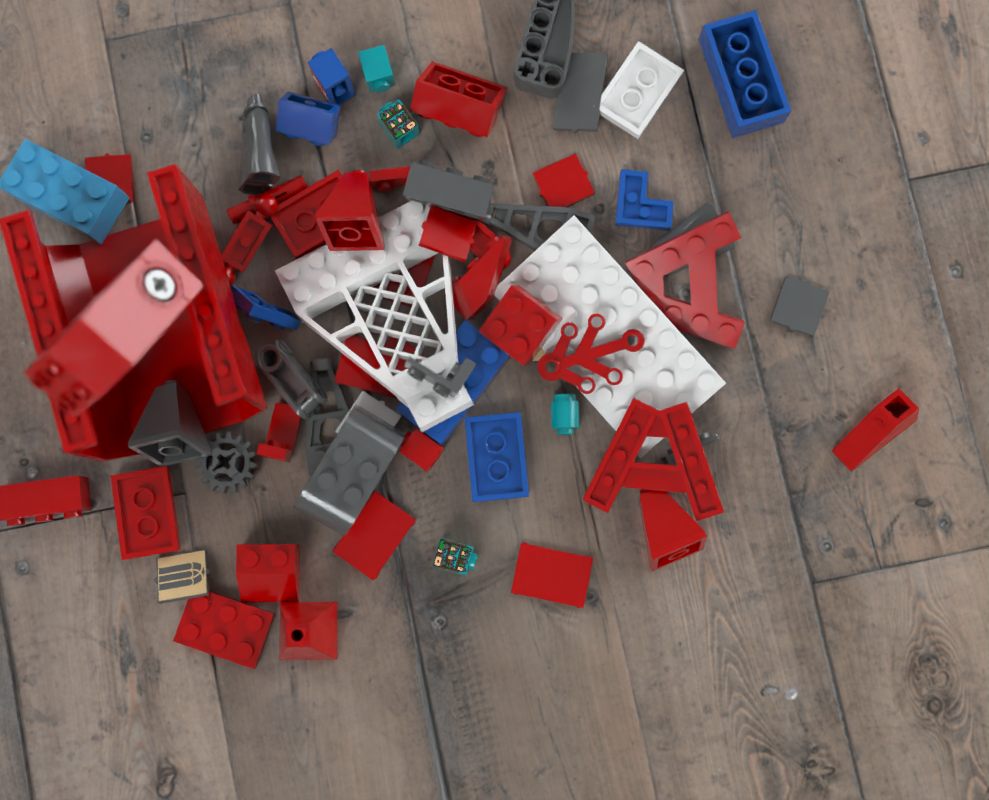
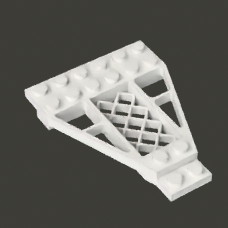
[275,201,474,432]

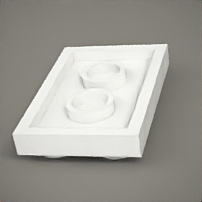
[600,41,684,139]

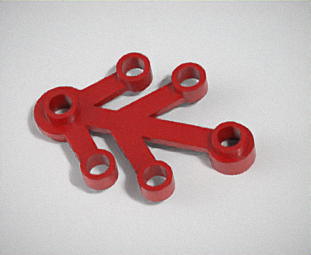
[537,313,645,394]

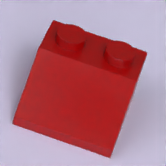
[236,544,300,602]

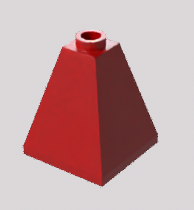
[315,170,385,251]
[639,489,707,572]
[279,601,338,660]

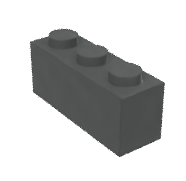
[403,160,494,221]

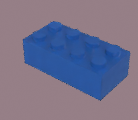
[698,10,792,138]
[395,320,510,447]

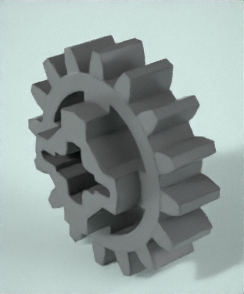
[195,432,259,494]

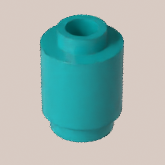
[551,394,580,435]

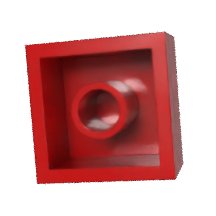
[478,285,563,366]

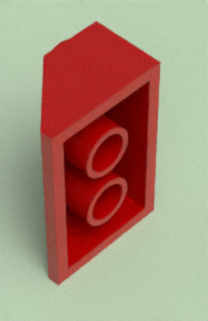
[410,61,508,138]

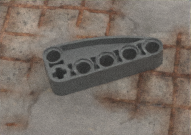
[514,0,574,99]

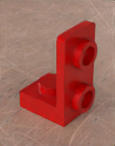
[256,402,302,463]

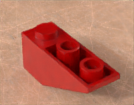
[444,236,512,320]
[832,388,919,472]

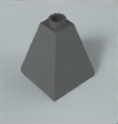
[128,380,211,467]

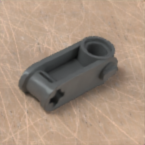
[256,340,328,420]

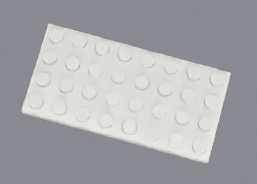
[494,216,726,458]

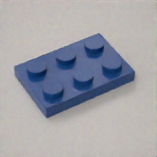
[464,412,529,502]

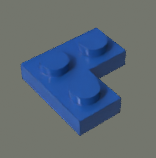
[615,169,674,231]
[231,285,301,330]

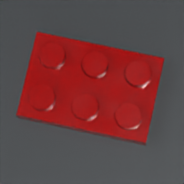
[270,169,342,260]
[110,466,181,560]
[173,591,276,669]

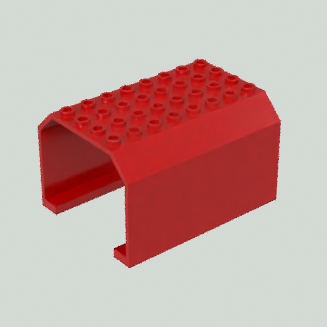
[0,164,268,462]

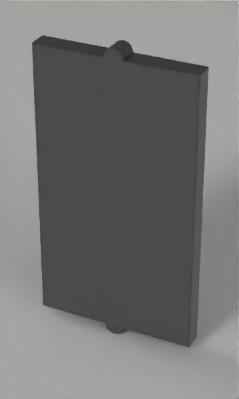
[553,50,608,134]

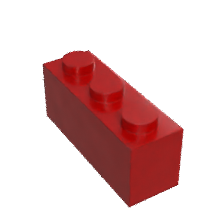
[0,475,91,526]

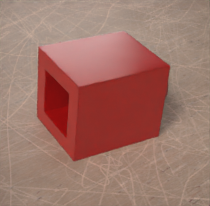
[399,428,444,473]

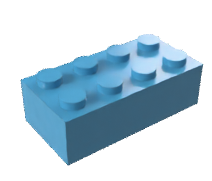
[0,139,130,245]

